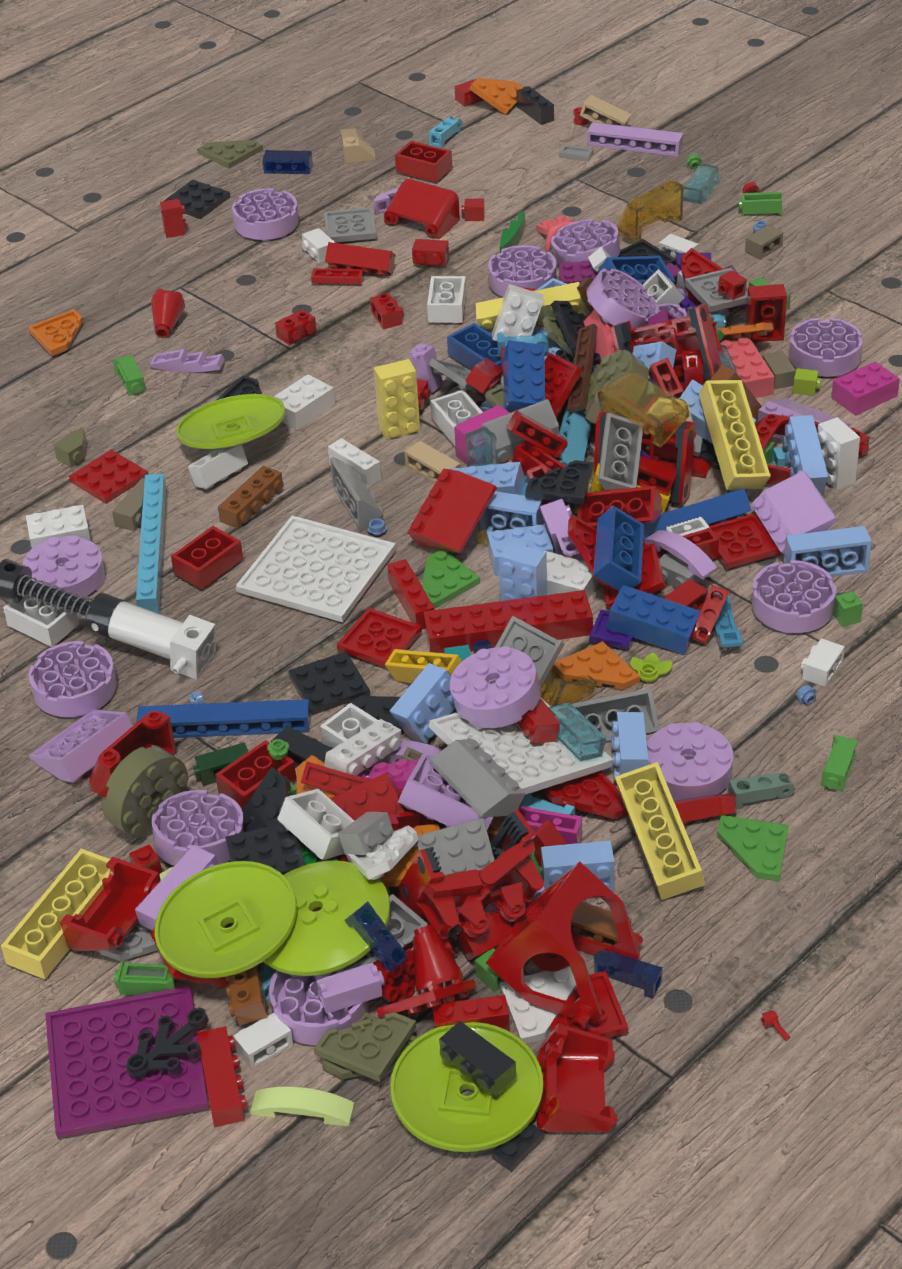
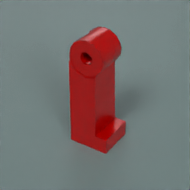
[691,585,729,645]
[674,794,737,824]

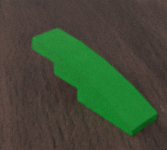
[500,212,525,253]

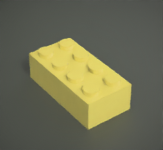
[374,359,420,440]

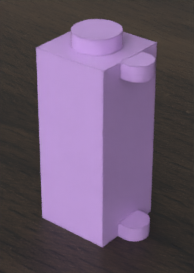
[409,343,443,393]
[316,962,385,1014]

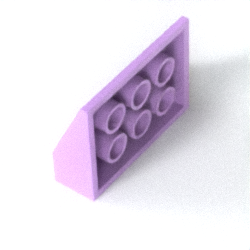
[758,398,851,438]
[751,471,838,554]
[29,710,133,782]
[398,752,493,829]

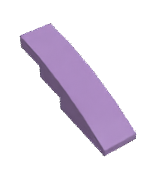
[150,349,225,372]

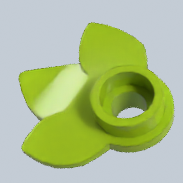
[630,652,673,682]

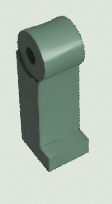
[727,773,795,809]

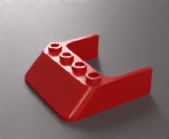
[755,414,819,485]

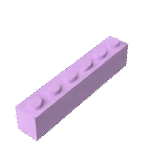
[587,122,683,156]

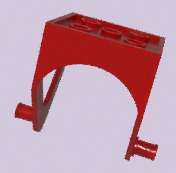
[486,861,643,1030]

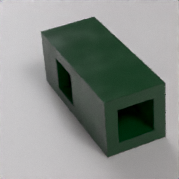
[192,742,248,786]

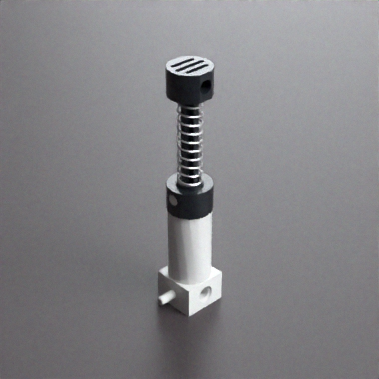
[0,559,216,680]

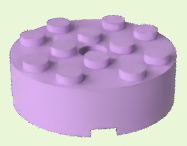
[232,188,299,241]
[551,219,621,266]
[488,245,557,297]
[587,269,659,329]
[789,318,863,377]
[23,535,105,600]
[752,560,836,634]
[29,641,117,718]
[450,646,541,728]
[647,722,733,801]
[152,790,244,866]
[269,970,369,1045]

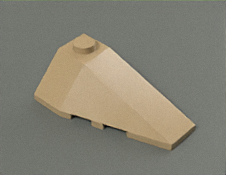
[340,128,376,163]

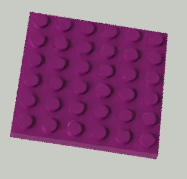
[45,986,209,1138]

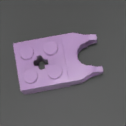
[540,499,585,562]

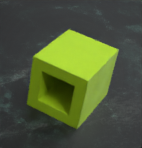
[793,368,821,396]

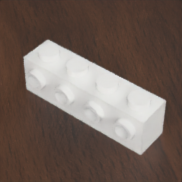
[324,719,401,776]

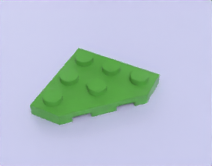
[422,549,480,609]
[717,815,789,882]

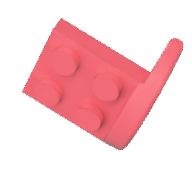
[536,216,576,252]

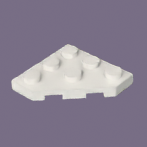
[346,825,419,880]
[500,966,577,1044]

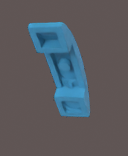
[708,592,743,647]

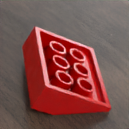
[407,468,497,553]

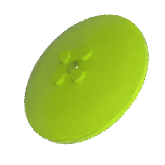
[176,394,286,449]
[155,861,297,978]
[263,861,391,976]
[390,1022,543,1152]

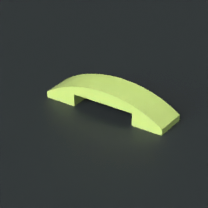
[250,1087,355,1127]

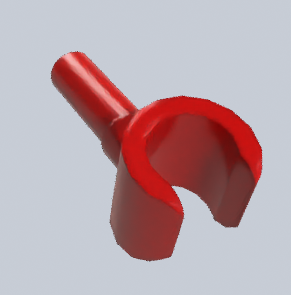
[761,1010,791,1041]

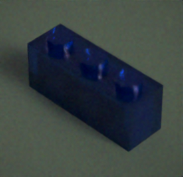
[262,150,313,174]

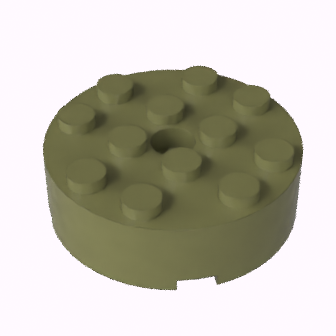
[582,350,649,414]
[102,745,189,838]

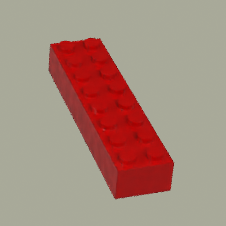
[423,590,593,653]

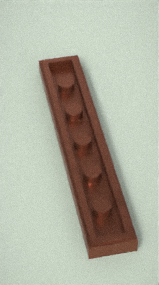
[567,324,598,414]

